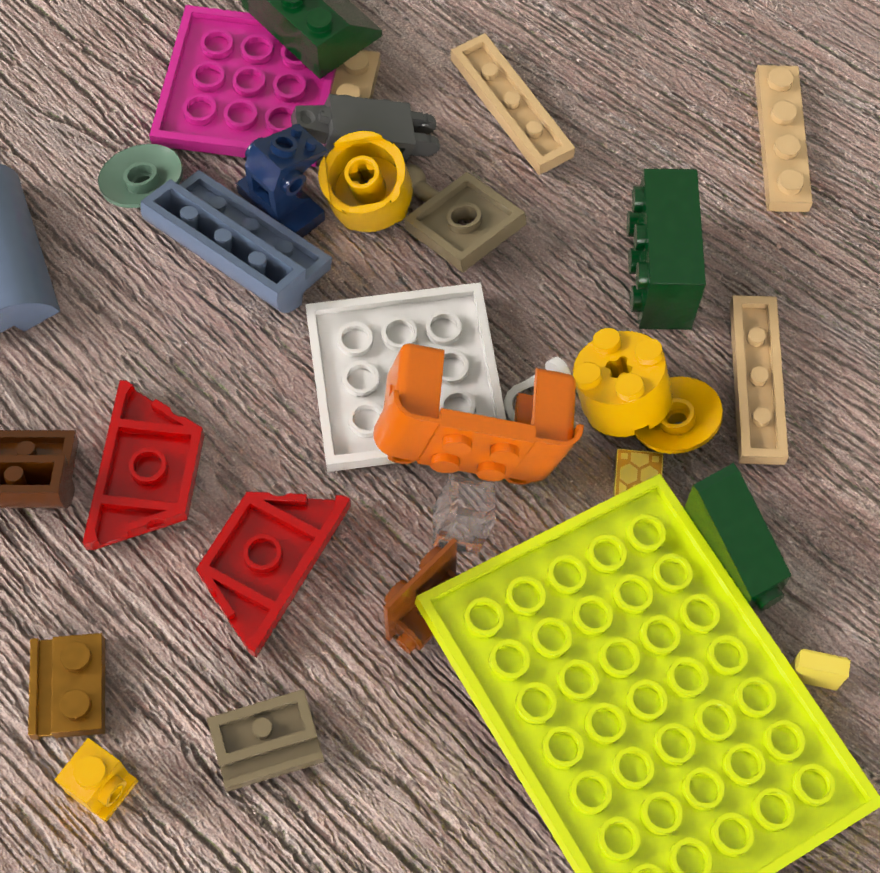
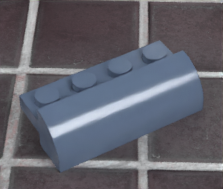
[0,164,60,333]
[141,170,332,313]

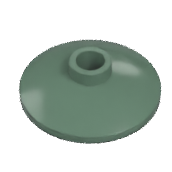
[98,144,183,208]

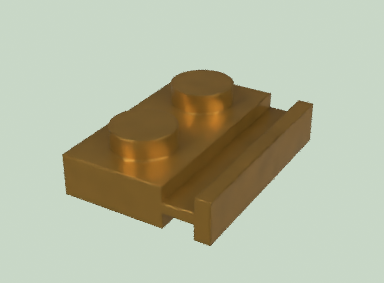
[28,633,105,740]

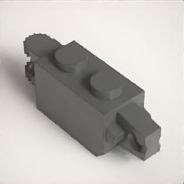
[291,94,440,164]

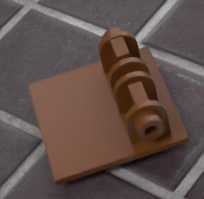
[383,538,457,654]

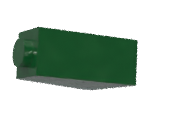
[684,463,792,611]

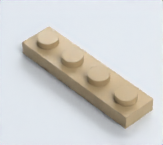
[450,33,575,175]
[755,65,813,212]
[729,295,789,465]

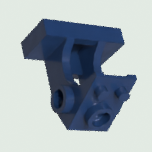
[236,124,328,238]

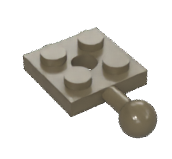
[404,164,527,273]

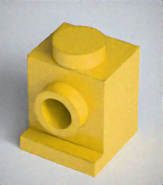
[54,738,138,822]

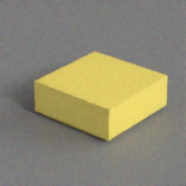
[790,649,851,691]

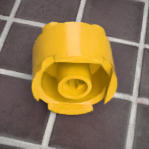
[318,131,413,232]
[573,328,672,437]

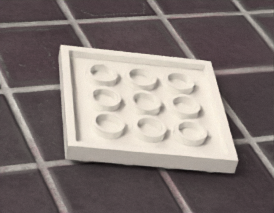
[305,282,507,472]

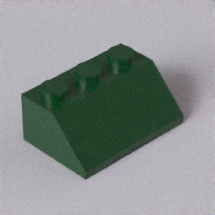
[241,0,383,79]

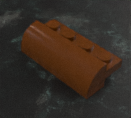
[0,430,79,508]

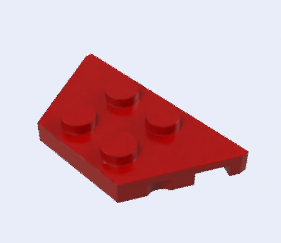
[82,380,205,550]
[196,492,351,658]

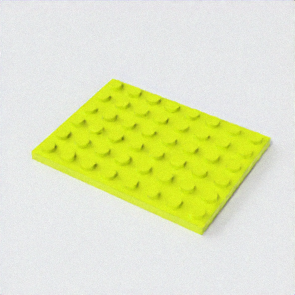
[415,473,880,873]

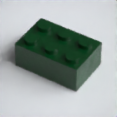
[626,169,706,330]

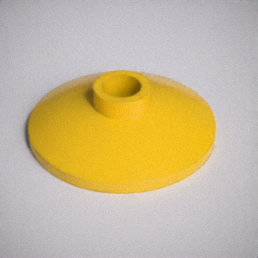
[634,376,723,454]

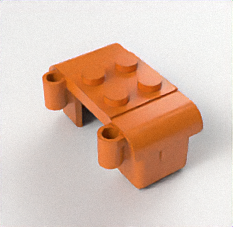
[373,343,584,485]

